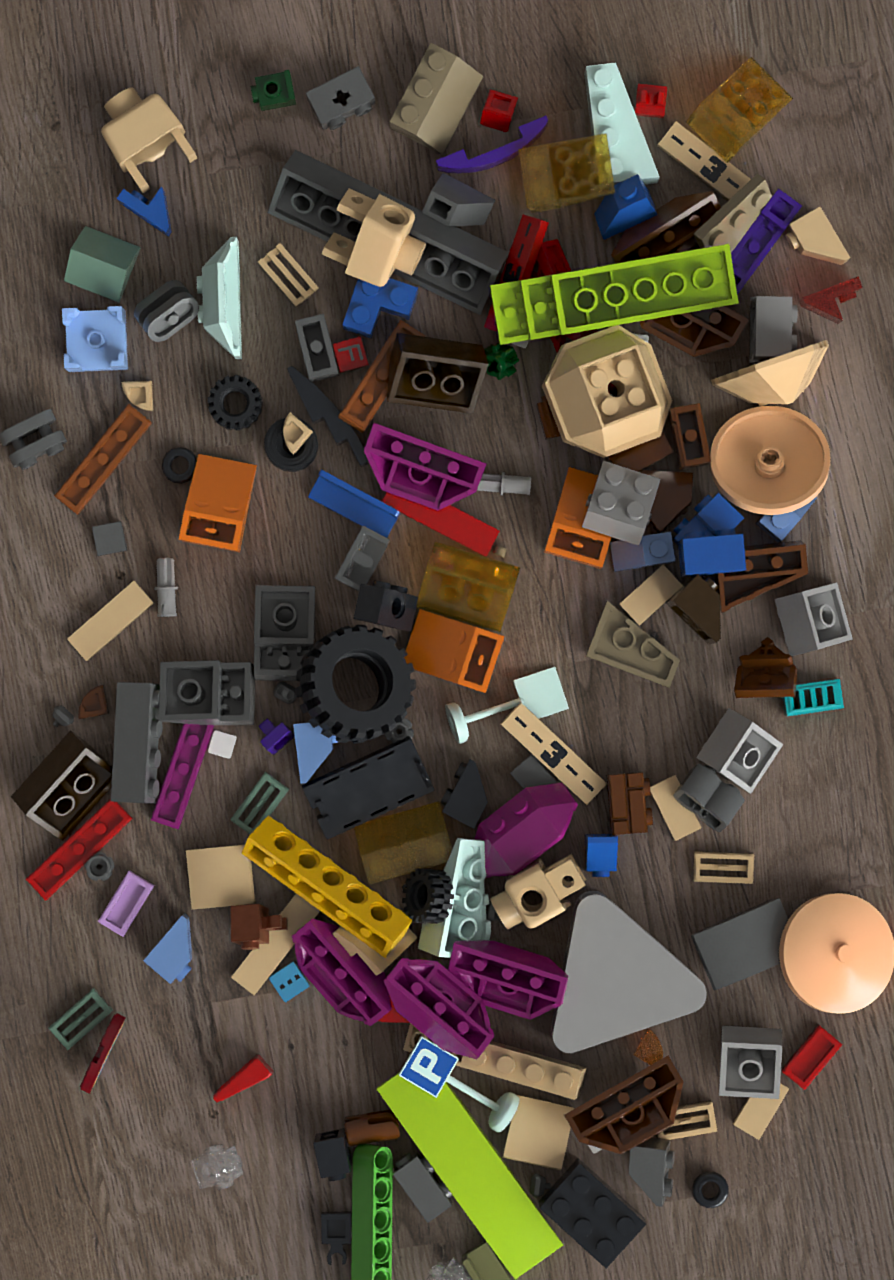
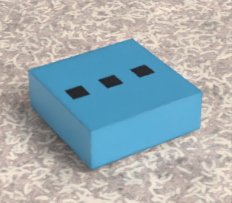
[269,961,310,1003]

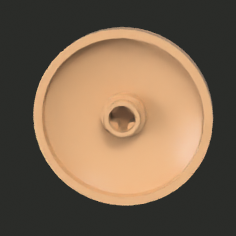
[710,406,830,515]
[779,893,894,1014]

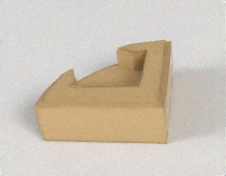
[122,381,153,411]
[283,412,313,455]

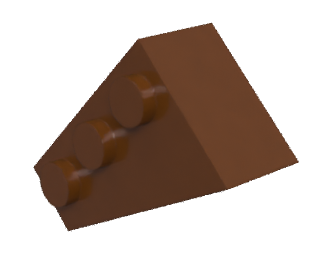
[714,540,808,613]

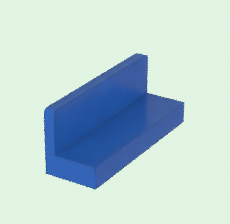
[308,469,400,538]

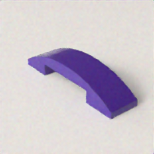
[436,116,548,174]
[731,188,802,295]

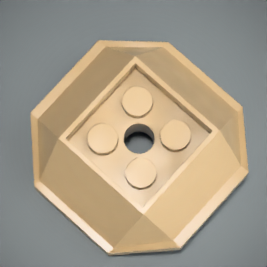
[542,325,672,458]

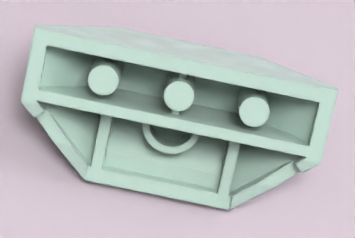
[197,237,242,359]

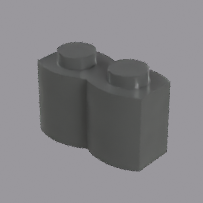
[673,763,745,832]

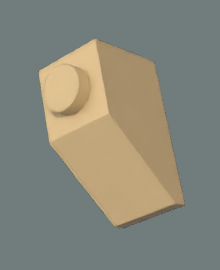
[785,207,850,265]

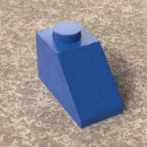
[594,174,658,240]
[585,834,618,877]

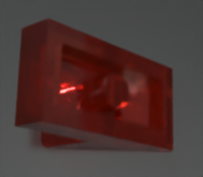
[799,276,863,324]

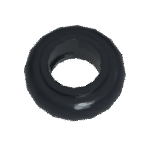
[161,447,197,484]
[692,1171,729,1208]

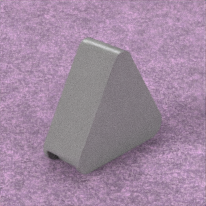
[550,891,707,1053]

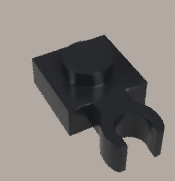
[321,1211,352,1265]

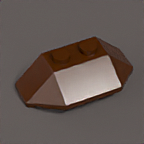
[611,191,721,263]
[639,306,749,357]
[564,1055,684,1155]

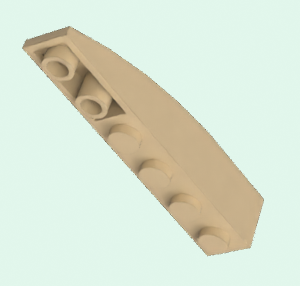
[403,1023,587,1100]

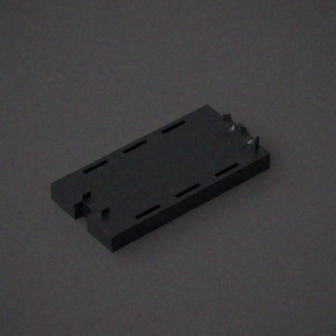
[302,736,435,840]

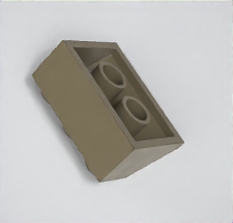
[390,43,483,156]

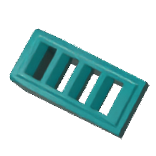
[782,679,844,716]

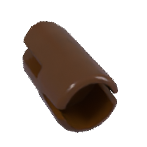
[344,1109,400,1146]

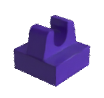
[259,718,295,755]

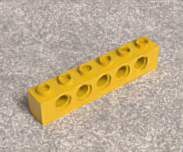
[242,815,412,958]

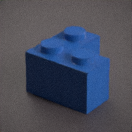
[342,278,418,339]
[672,493,744,545]
[678,529,746,577]

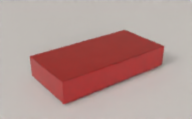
[781,1024,843,1090]

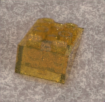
[686,57,793,163]
[518,133,615,213]

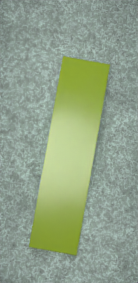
[489,244,739,345]
[377,1071,563,1280]

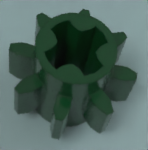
[484,342,519,380]

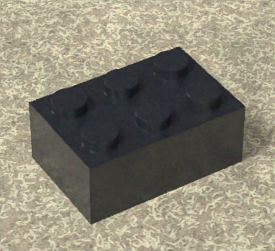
[538,1158,646,1269]

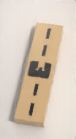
[657,121,751,201]
[500,702,607,805]

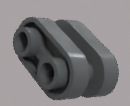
[134,280,199,342]
[0,409,67,470]

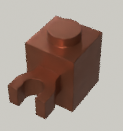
[231,904,288,950]

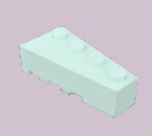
[584,62,660,190]

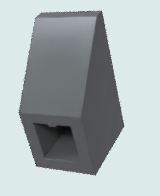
[422,173,496,226]
[629,1137,675,1207]

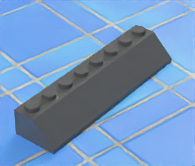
[267,150,509,315]

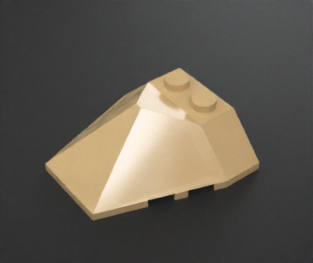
[711,340,829,407]

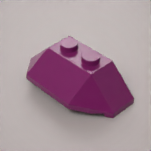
[364,423,486,511]
[474,782,578,878]
[291,919,392,1026]
[448,940,569,1020]
[384,958,495,1060]

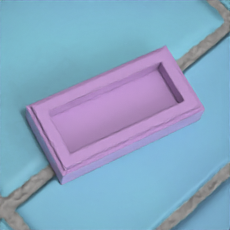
[98,870,155,937]

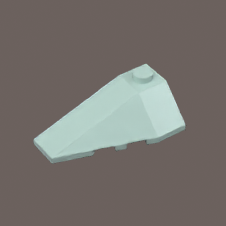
[418,838,491,958]

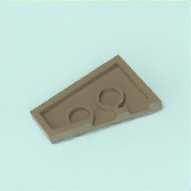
[694,174,772,253]
[586,601,680,688]

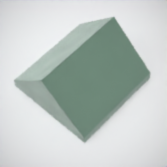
[64,226,141,303]

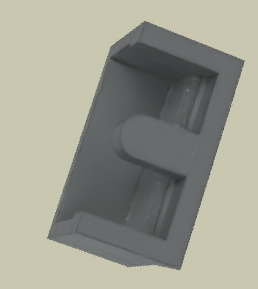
[335,526,390,592]

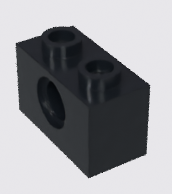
[353,580,418,632]
[313,1128,352,1181]

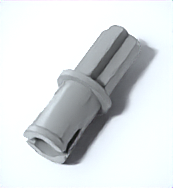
[477,472,531,496]
[154,558,178,617]

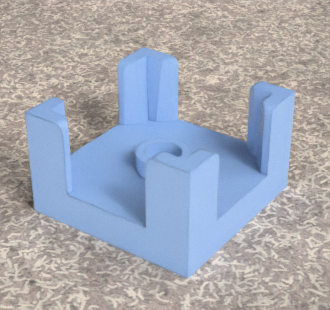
[62,306,128,372]

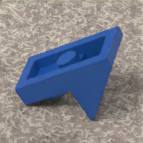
[117,187,172,237]

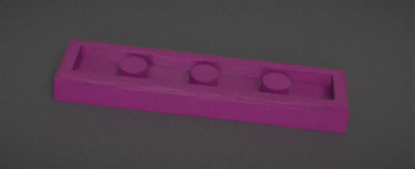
[150,724,215,830]

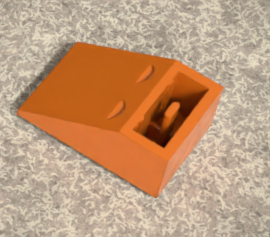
[179,454,257,553]
[544,467,611,569]
[404,609,505,693]

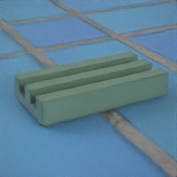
[230,772,289,834]
[48,988,113,1050]

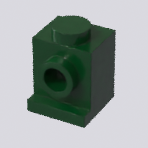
[250,70,296,111]

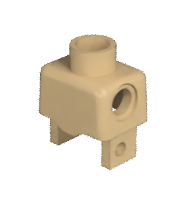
[101,87,197,194]
[322,188,426,287]
[490,853,586,930]

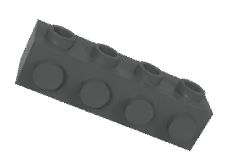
[111,682,163,803]

